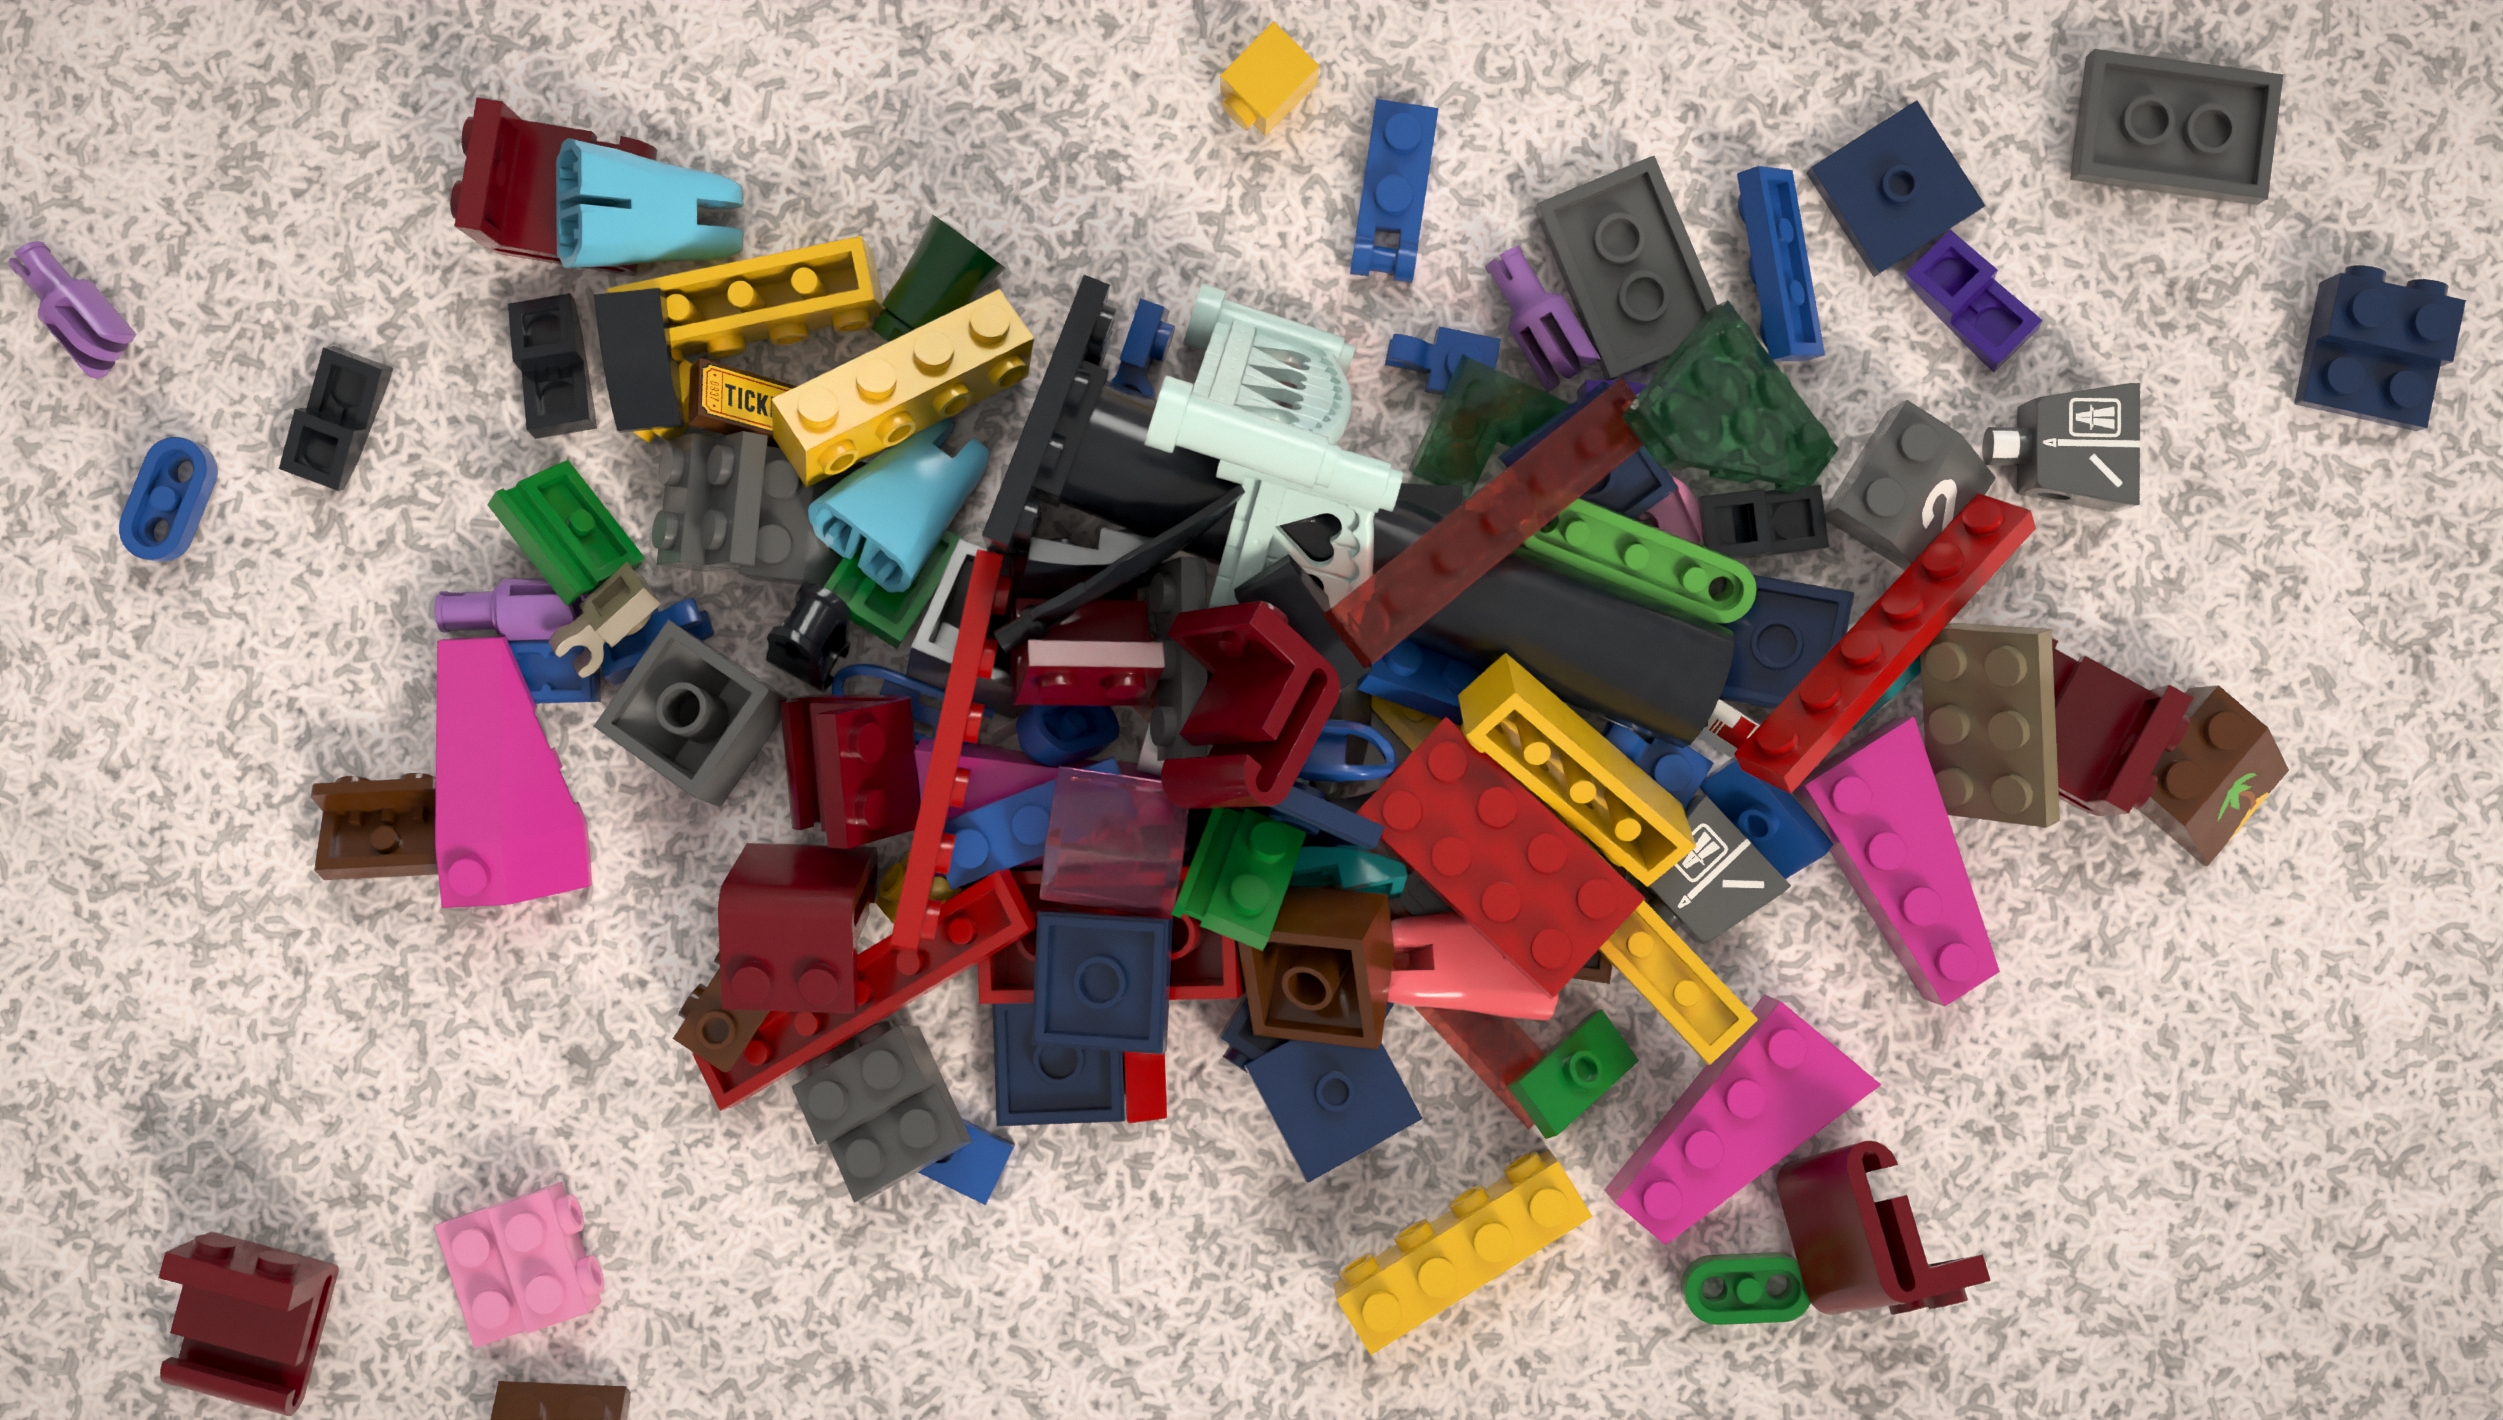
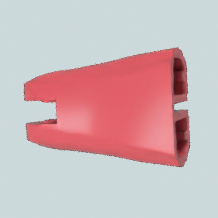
[1387,911,1558,1021]

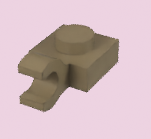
[548,562,661,678]

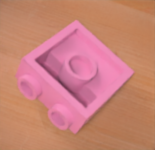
[434,1181,604,1348]

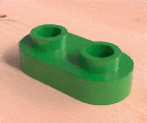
[1681,1252,1811,1325]

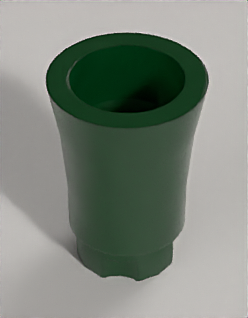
[871,214,1006,342]

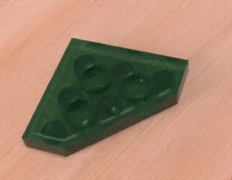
[1621,300,1839,493]

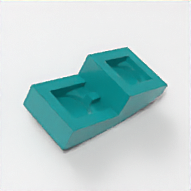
[1288,846,1407,900]

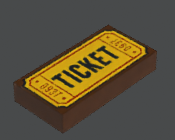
[688,358,797,448]

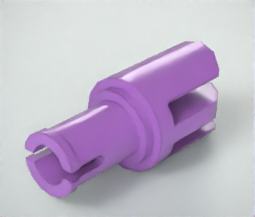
[9,241,137,379]
[1485,246,1601,393]
[435,578,589,640]

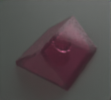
[1040,766,1189,918]

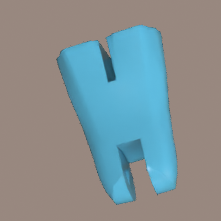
[556,138,744,268]
[808,418,990,593]

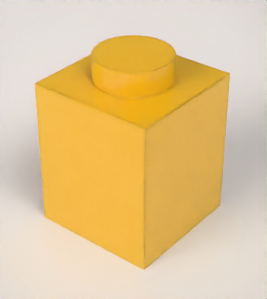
[1220,21,1319,136]

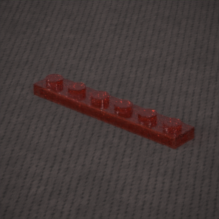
[1322,378,1662,669]

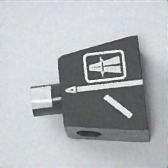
[1982,383,2140,512]
[1633,796,1791,944]

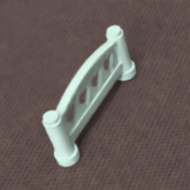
[1145,283,1355,489]
[1137,449,1403,785]

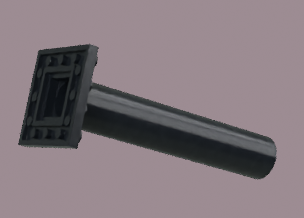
[982,274,1735,748]

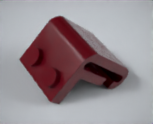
[450,97,658,276]
[1007,553,1165,706]
[1161,601,1340,809]
[2052,638,2193,816]
[780,694,921,849]
[718,843,878,1014]
[1776,1141,1991,1315]
[158,1231,339,1416]

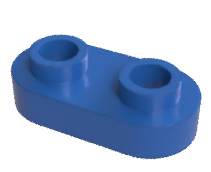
[119,437,218,562]
[1016,705,1120,767]

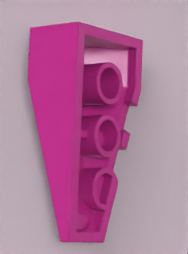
[435,636,592,908]

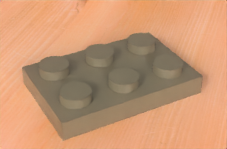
[1920,622,2060,828]

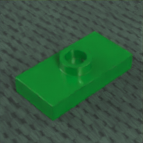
[1508,1009,1639,1139]

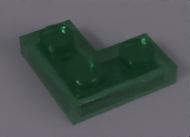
[1408,354,1572,499]

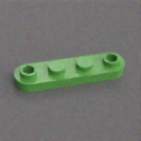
[1511,486,1756,623]

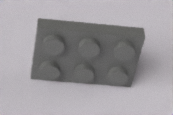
[2070,49,2284,205]
[1534,155,1728,380]

